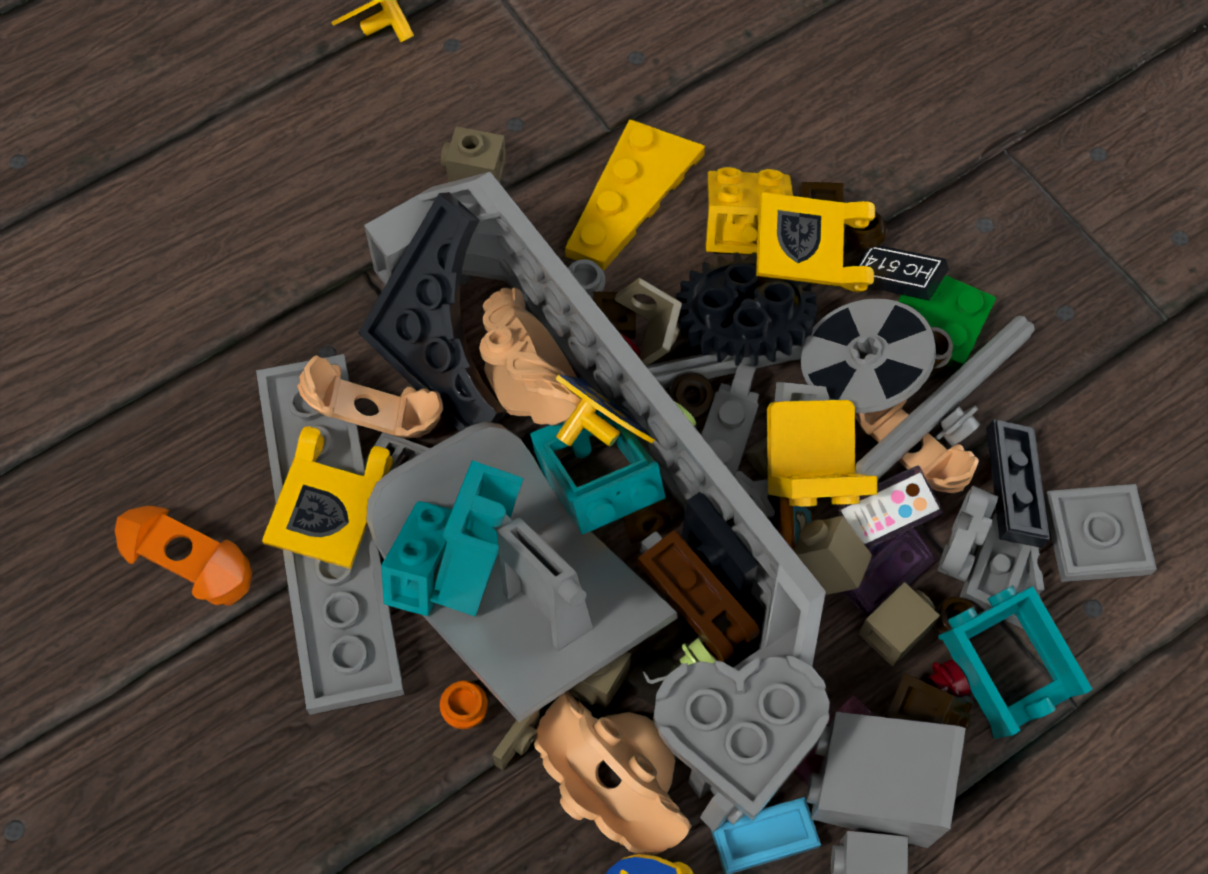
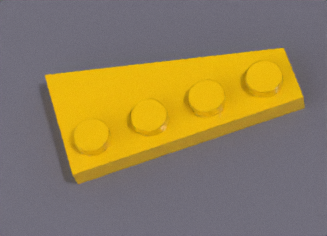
[565,119,705,271]

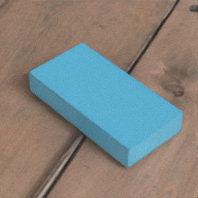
[711,797,821,874]

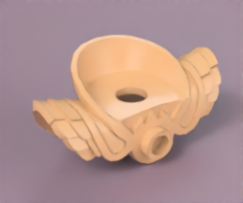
[479,288,581,426]
[534,691,692,855]

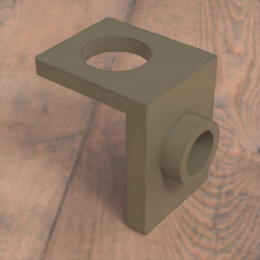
[615,278,682,366]
[488,689,540,771]

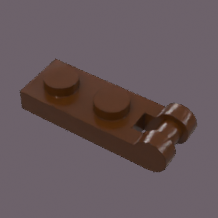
[637,530,760,663]

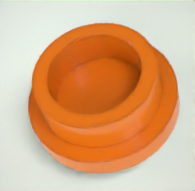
[440,681,488,729]

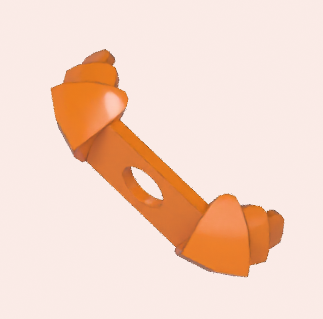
[115,505,253,606]

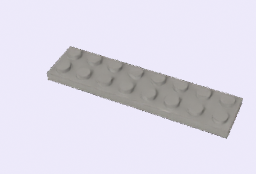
[256,354,405,715]

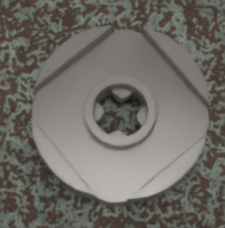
[937,486,998,582]

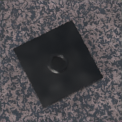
[682,492,758,604]

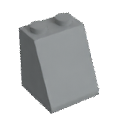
[806,712,966,848]

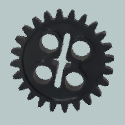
[676,252,817,366]

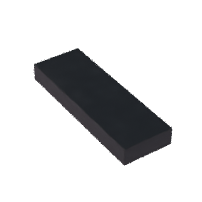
[986,419,1050,548]

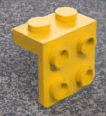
[767,400,877,507]

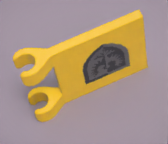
[756,192,875,292]
[262,426,393,570]

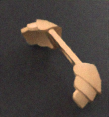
[297,355,443,438]
[855,399,979,493]

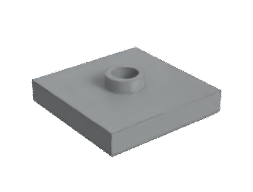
[1044,484,1157,582]

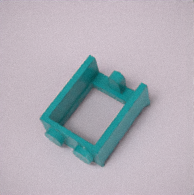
[530,399,665,535]
[430,460,524,617]
[938,585,1093,739]

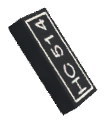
[856,245,949,301]

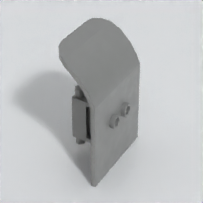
[366,421,678,722]

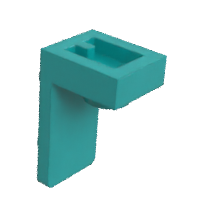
[381,501,452,616]

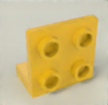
[705,167,793,254]

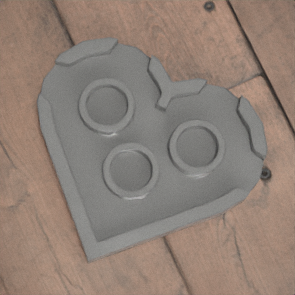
[654,655,830,821]

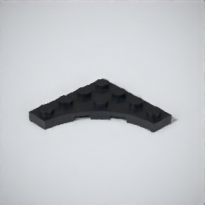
[358,192,506,432]

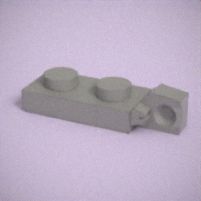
[701,364,760,476]

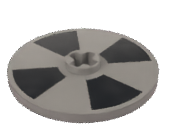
[801,299,936,413]

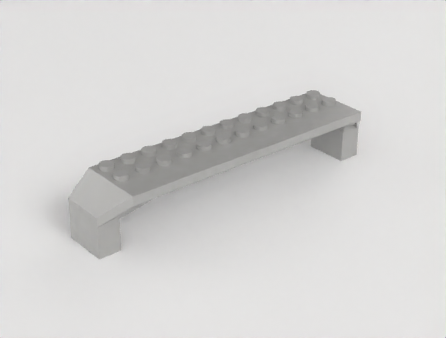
[364,172,826,671]

